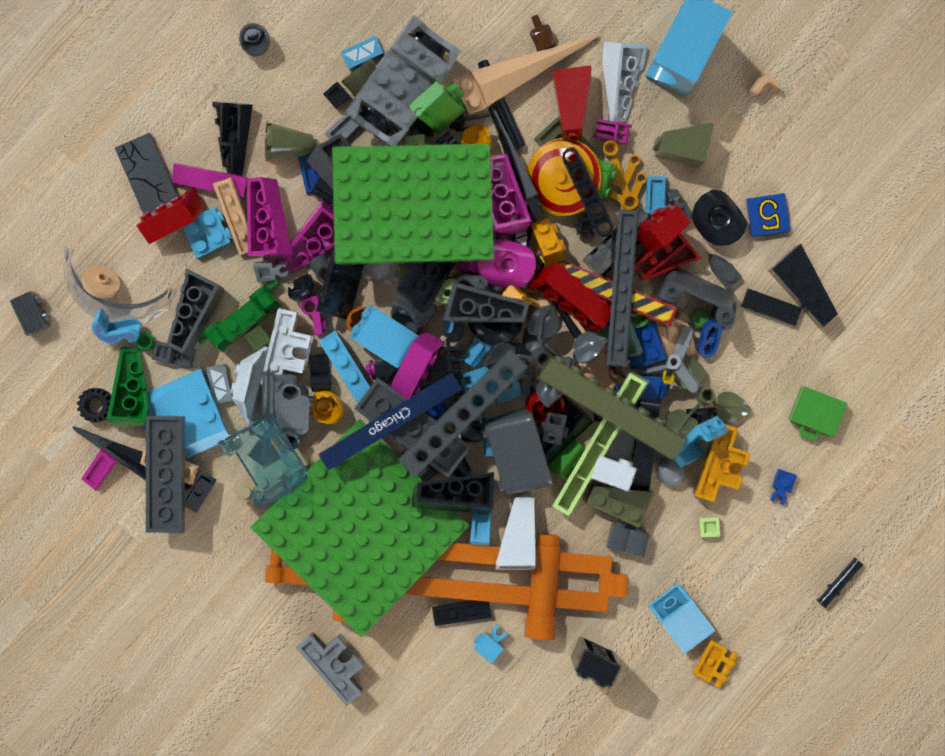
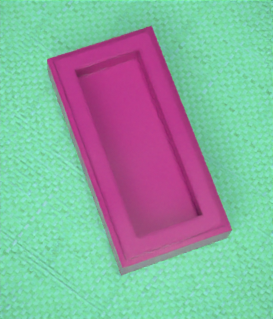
[81,448,118,491]

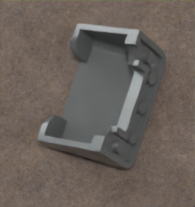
[655,267,737,331]
[480,407,553,495]

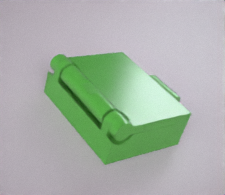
[409,81,465,134]
[788,386,847,441]

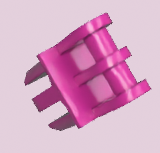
[593,119,632,145]

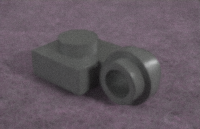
[666,188,693,221]

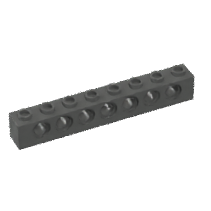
[398,350,527,477]

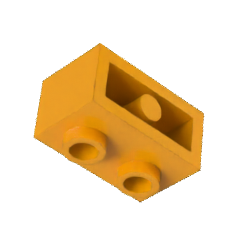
[531,218,566,267]

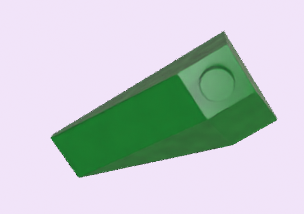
[107,347,149,428]

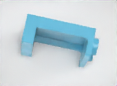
[674,416,729,468]

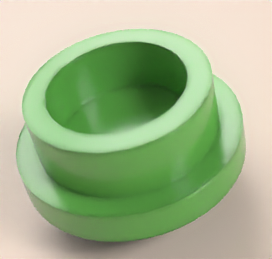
[690,310,710,329]

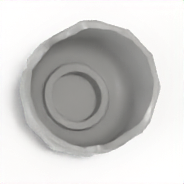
[658,458,687,488]

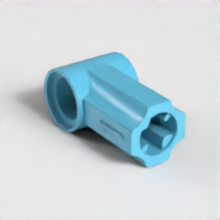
[461,336,492,368]

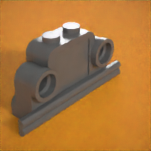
[262,372,313,460]

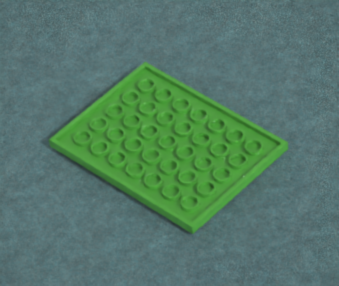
[332,144,494,264]

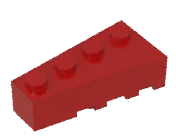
[528,263,611,331]

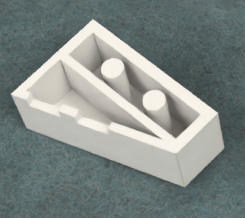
[591,456,636,491]

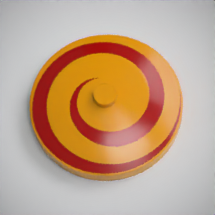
[527,138,602,216]

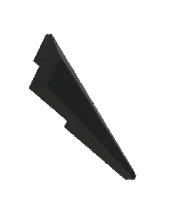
[212,101,253,176]
[539,393,594,465]

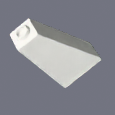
[496,494,535,570]

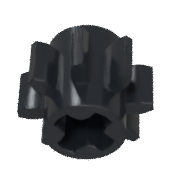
[573,214,594,239]

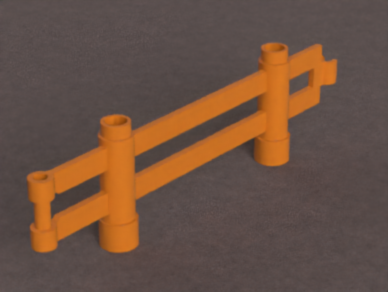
[265,533,628,640]

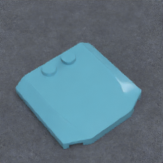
[142,369,232,459]

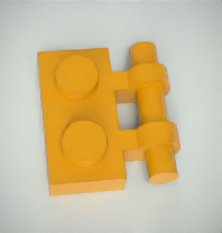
[692,639,739,688]

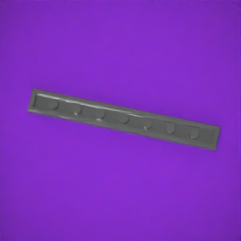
[607,210,639,367]

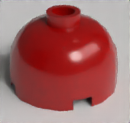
[525,389,565,426]

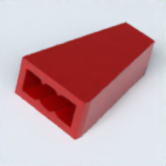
[553,65,592,141]

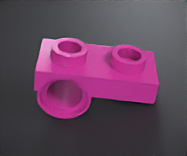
[301,296,327,335]

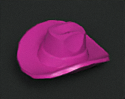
[478,240,536,288]

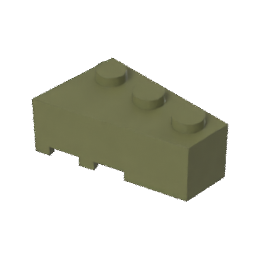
[585,485,655,528]

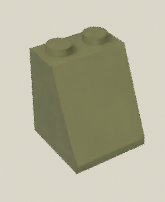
[653,123,714,167]

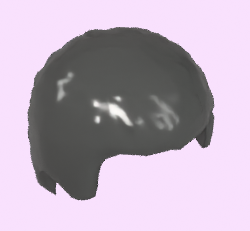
[239,23,270,57]

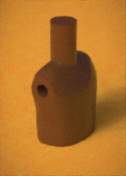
[530,15,556,52]

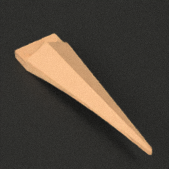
[452,34,599,116]

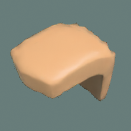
[748,75,782,96]

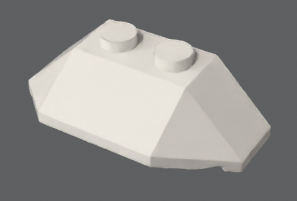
[230,347,269,422]

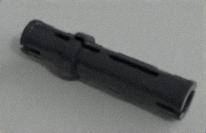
[816,557,864,608]

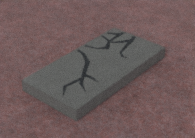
[115,133,178,214]

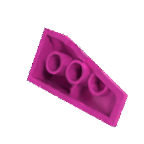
[490,154,531,235]
[275,200,335,274]

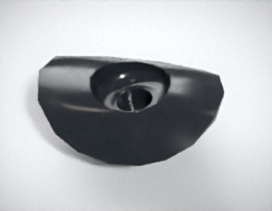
[692,190,747,246]
[467,323,523,346]

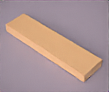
[213,177,248,256]

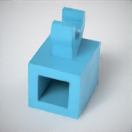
[473,624,507,664]

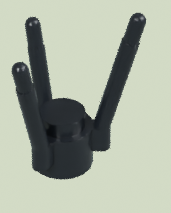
[449,111,490,132]

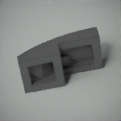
[151,341,196,367]

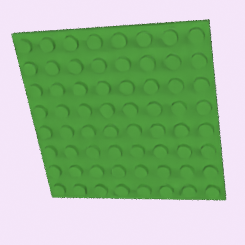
[250,419,470,638]

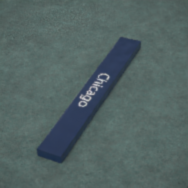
[318,372,462,471]

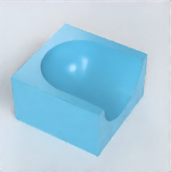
[645,0,733,98]

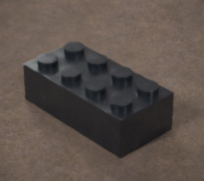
[571,636,621,688]

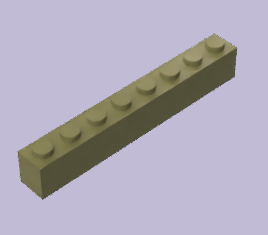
[538,355,686,460]

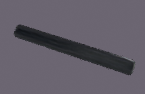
[478,60,525,149]

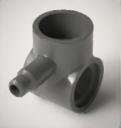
[309,254,331,284]

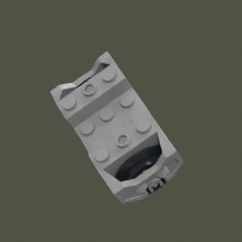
[344,16,461,146]

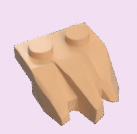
[653,311,696,357]

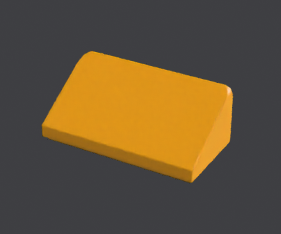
[502,285,539,308]

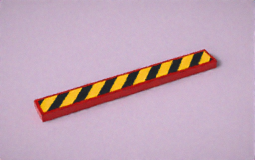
[535,250,678,327]

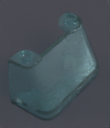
[218,413,308,508]

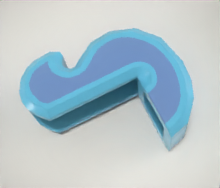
[91,309,142,344]

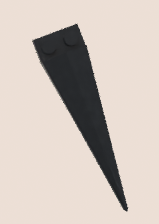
[488,104,543,227]
[72,426,217,513]

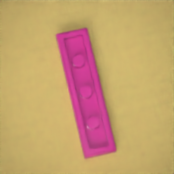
[172,163,248,197]

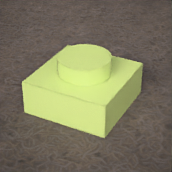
[244,325,271,352]
[699,517,720,538]

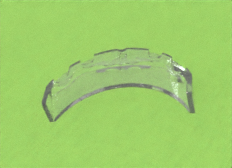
[63,246,176,324]

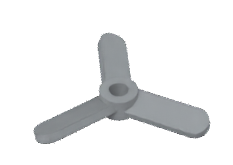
[639,326,700,393]

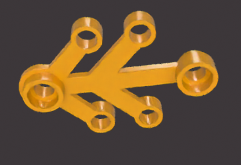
[603,140,647,211]

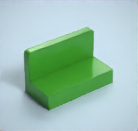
[547,440,586,482]

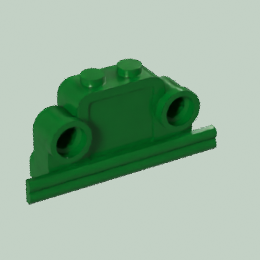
[198,280,283,352]

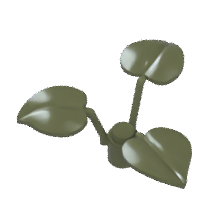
[666,355,751,438]

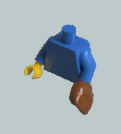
[608,366,674,408]

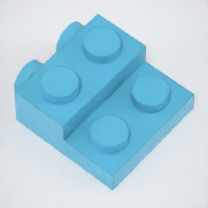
[182,207,233,259]

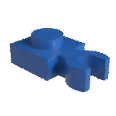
[770,469,797,505]

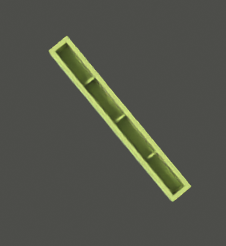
[553,372,649,516]

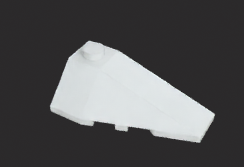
[602,42,647,122]

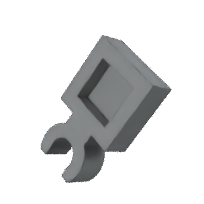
[253,260,289,282]

